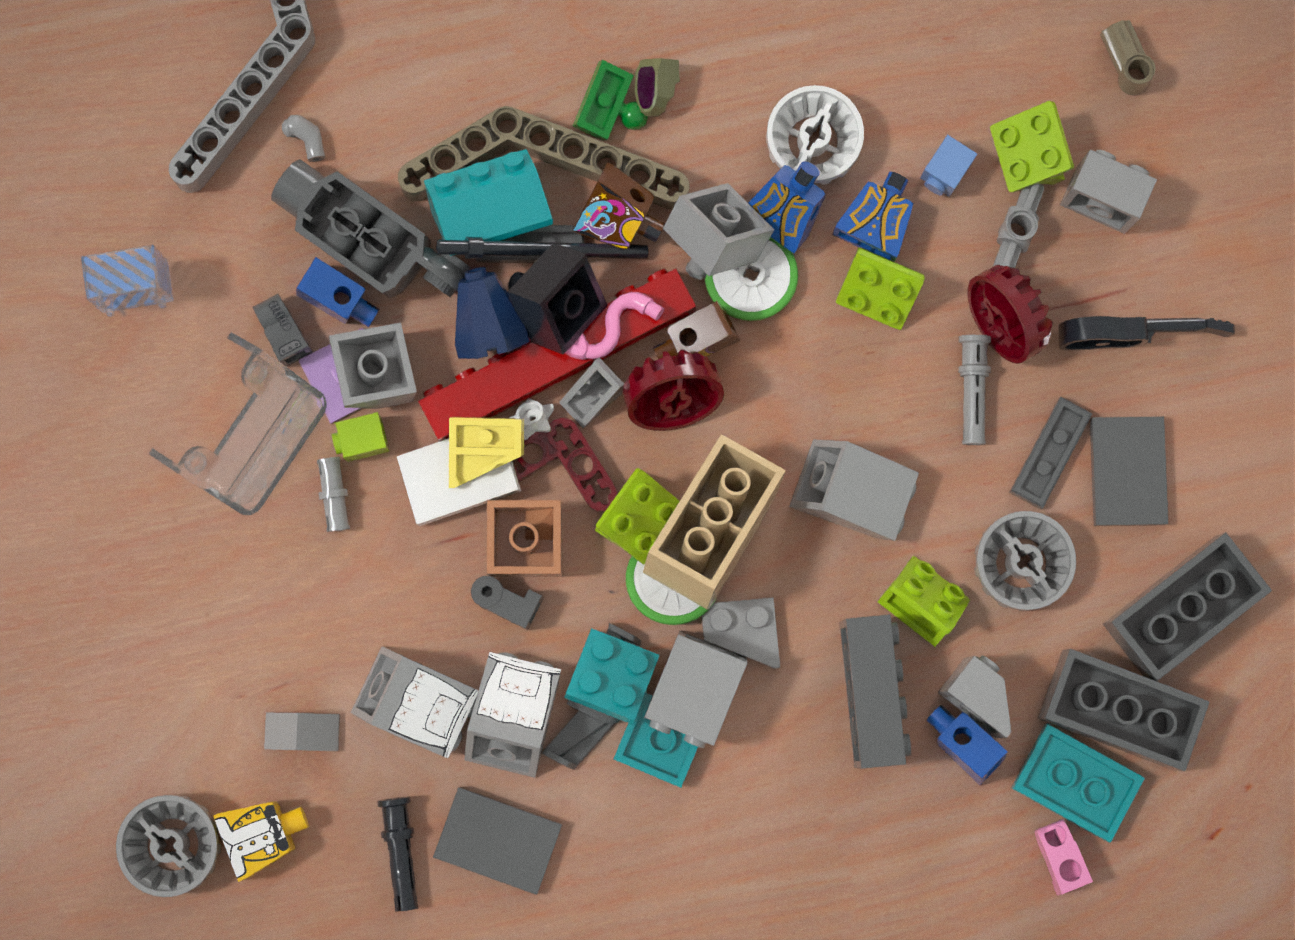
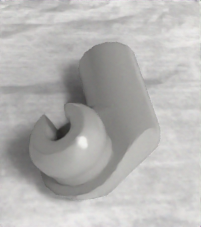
[282,115,325,162]

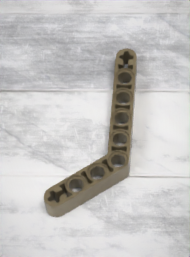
[398,106,690,210]

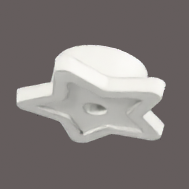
[510,398,554,440]

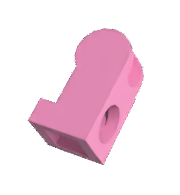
[1035,819,1093,895]

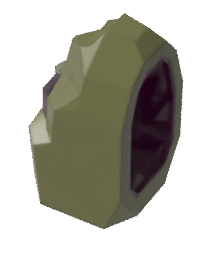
[635,58,680,117]

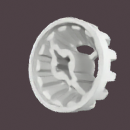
[766,85,864,185]

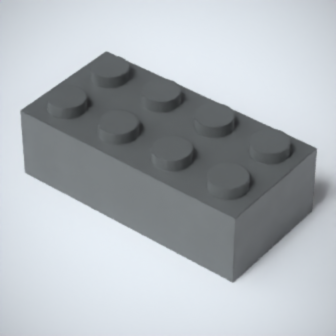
[1103,532,1272,681]
[839,615,911,769]
[1038,649,1210,771]

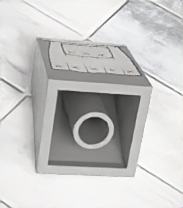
[351,646,478,758]
[464,652,561,778]

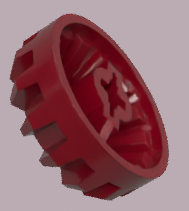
[967,265,1053,364]
[623,349,724,431]

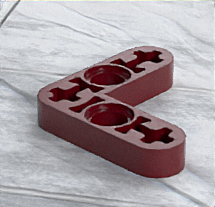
[512,418,617,513]

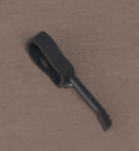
[1058,316,1235,350]

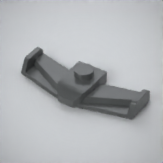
[542,623,642,770]

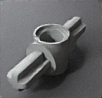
[992,184,1044,268]

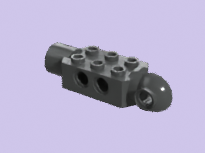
[271,159,471,298]

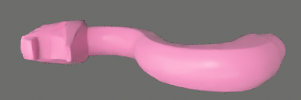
[565,292,664,360]

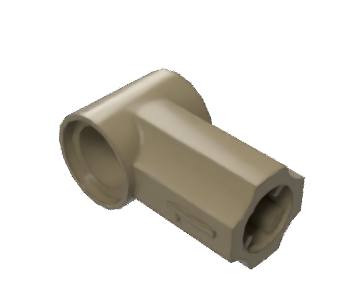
[1100,20,1156,95]

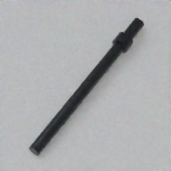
[436,237,649,259]

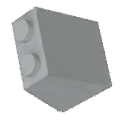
[789,439,919,541]
[644,631,748,748]

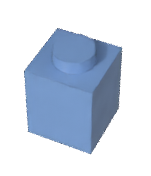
[920,134,977,197]

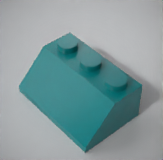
[424,149,553,256]

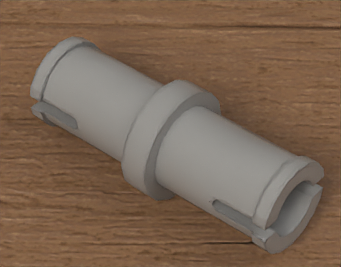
[317,457,350,532]

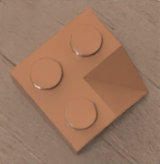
[487,500,562,577]

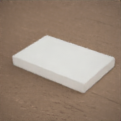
[397,438,521,526]

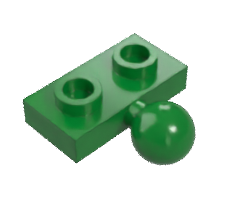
[572,60,648,141]

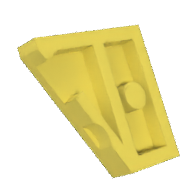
[449,417,524,488]

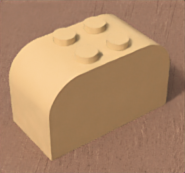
[643,434,786,610]

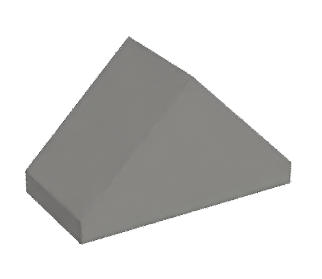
[559,357,624,428]
[264,712,340,751]

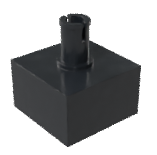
[508,243,608,354]

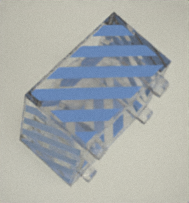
[81,245,174,317]

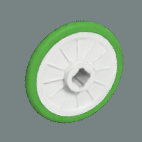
[705,237,798,321]
[626,556,716,625]

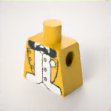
[213,801,309,882]

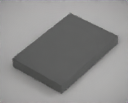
[1090,416,1168,526]
[433,787,562,895]

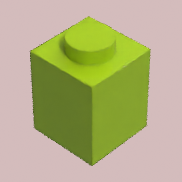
[332,412,390,462]

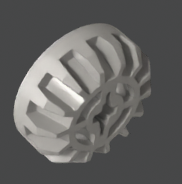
[974,511,1076,611]
[116,795,221,897]

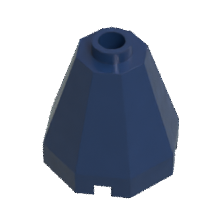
[455,267,529,359]

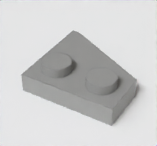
[702,598,780,669]

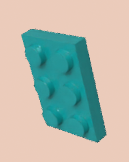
[1011,724,1145,843]

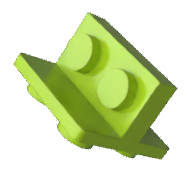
[990,101,1074,192]
[836,247,925,330]
[595,468,680,564]
[877,556,970,647]

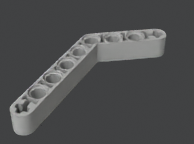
[168,0,315,193]

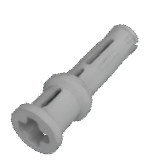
[958,335,991,445]

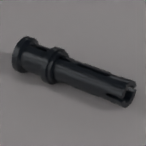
[377,796,419,912]

